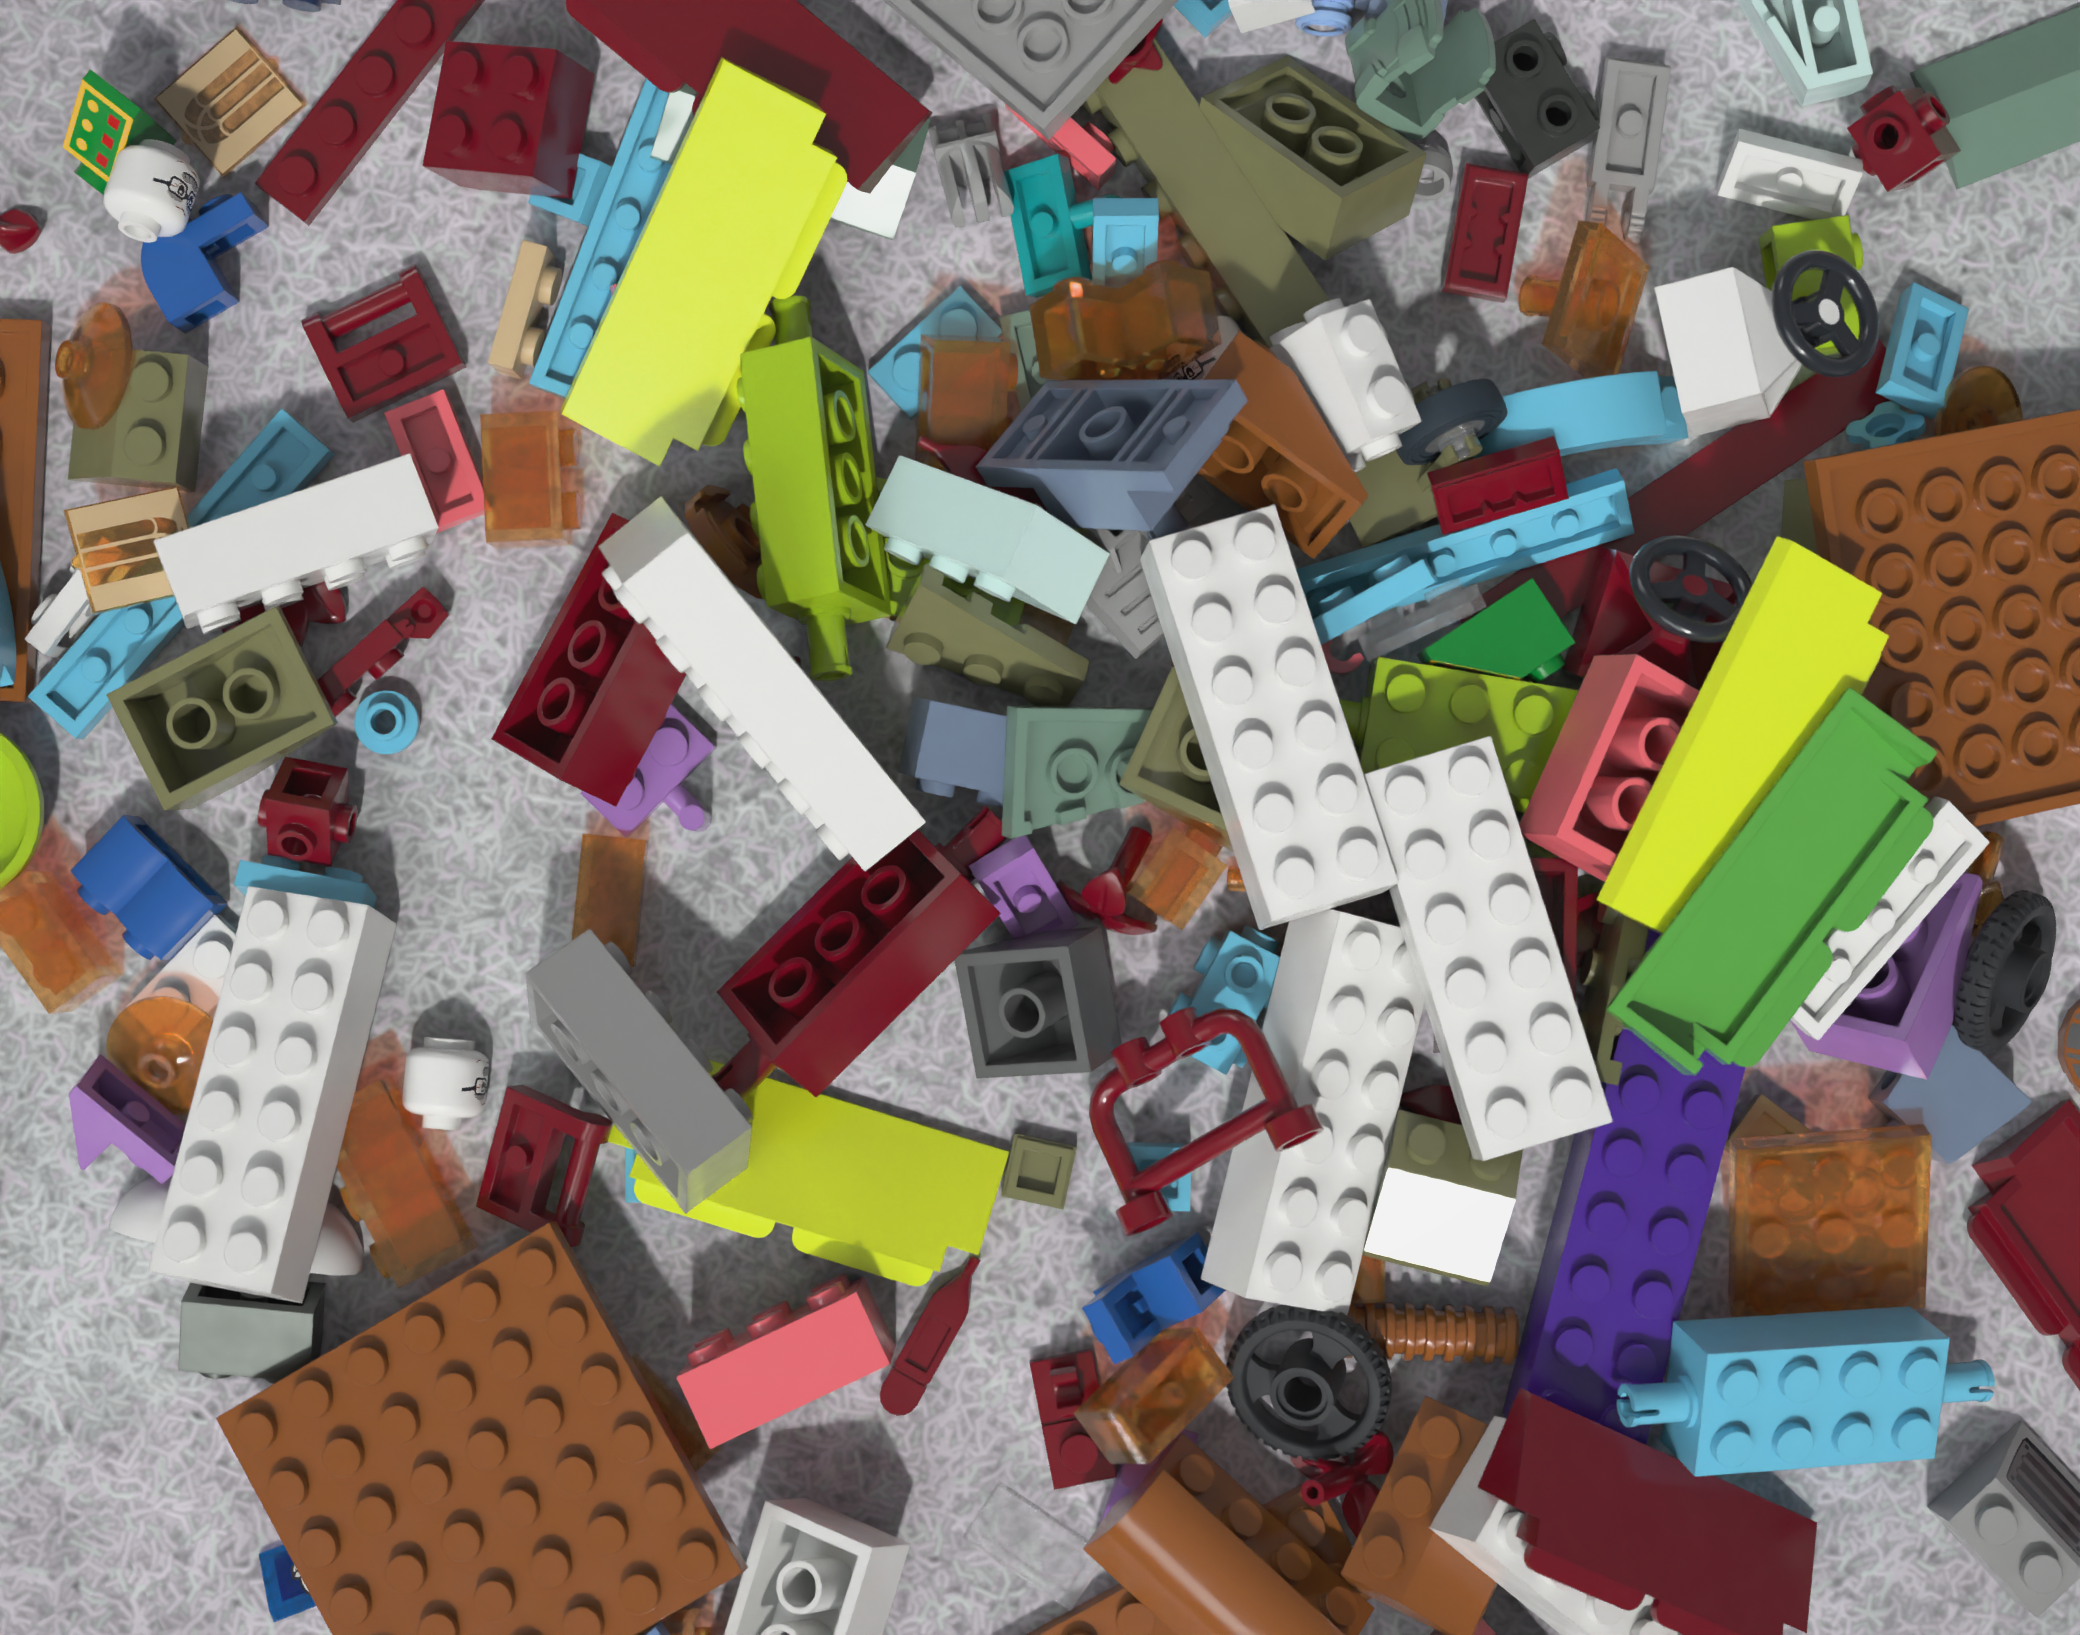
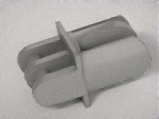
[928,112,1014,228]

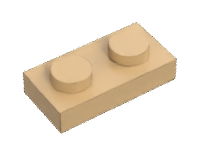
[488,240,562,379]

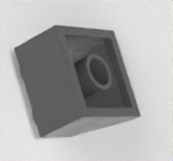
[954,927,1122,1079]

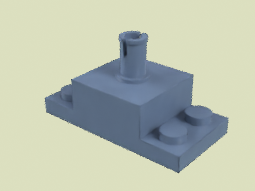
[976,380,1248,540]

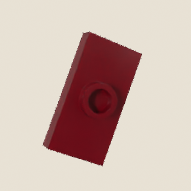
[1441,163,1529,303]
[1427,436,1569,535]

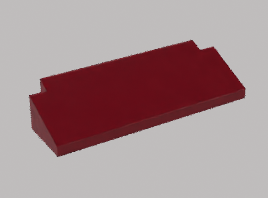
[565,0,933,194]
[1967,1099,2080,1391]
[1477,1388,1817,1635]

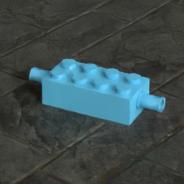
[1617,1306,1995,1477]

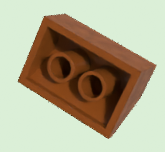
[1341,1396,1498,1635]

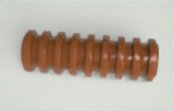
[1345,1300,1520,1365]

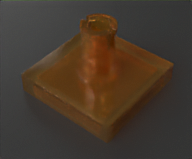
[1518,220,1650,379]

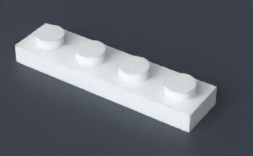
[1791,796,1990,1041]

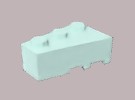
[1736,0,1873,107]
[866,455,1110,624]

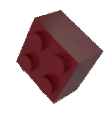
[422,41,595,199]

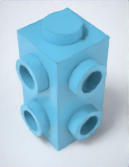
[1167,925,1280,1075]

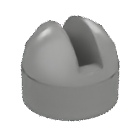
[1414,144,1453,200]

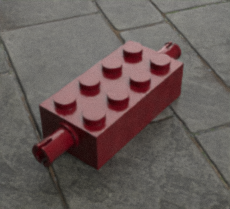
[711,805,1007,1101]

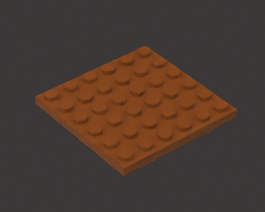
[1803,409,2080,827]
[216,1221,748,1635]

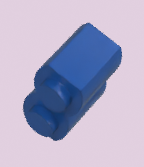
[70,815,228,960]

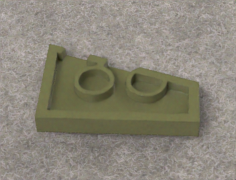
[1577,902,1649,1086]

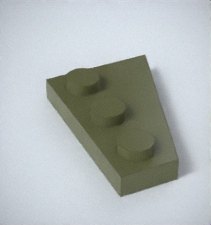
[886,564,1089,706]

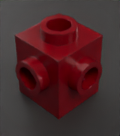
[1847,85,1961,192]
[258,756,358,867]

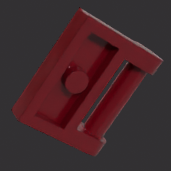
[301,264,467,423]
[476,1084,613,1247]

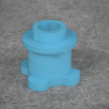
[1846,401,1926,450]

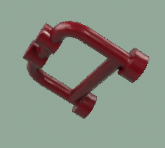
[1089,1007,1324,1237]

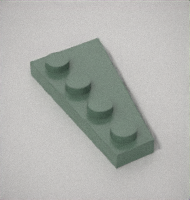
[1002,706,1154,839]

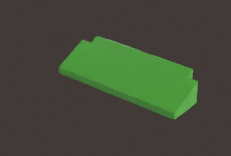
[1605,687,1938,1075]

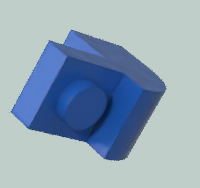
[141,192,269,334]
[1082,1231,1226,1365]

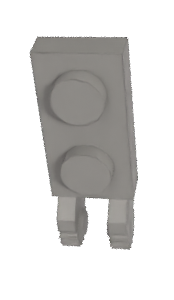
[1584,57,1671,243]

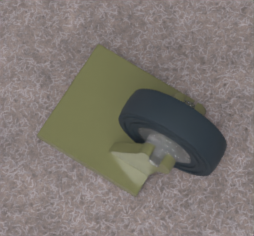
[1349,378,1507,548]

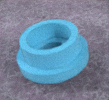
[354,691,420,755]

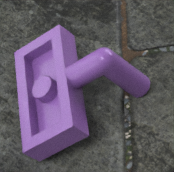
[580,703,717,838]

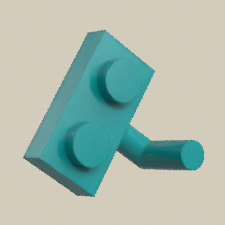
[1005,154,1123,298]

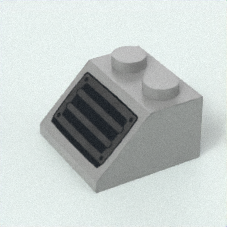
[1927,1420,2080,1618]

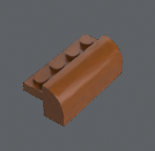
[1083,1433,1375,1635]

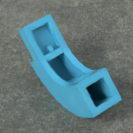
[1473,371,1689,459]

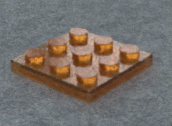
[1728,1124,1932,1317]

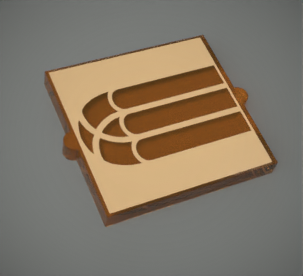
[154,27,307,177]
[64,486,190,615]

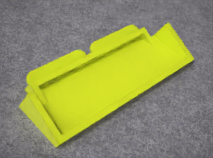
[560,57,847,467]
[1596,536,1889,934]
[608,1059,1009,1286]

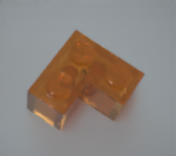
[1029,260,1222,381]

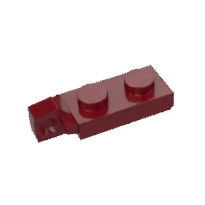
[317,586,450,718]

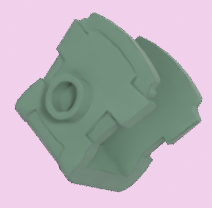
[1345,0,1496,141]

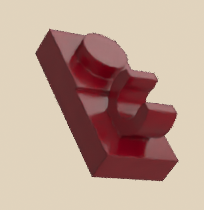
[1029,1348,1117,1490]

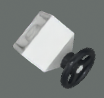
[1654,250,1879,436]

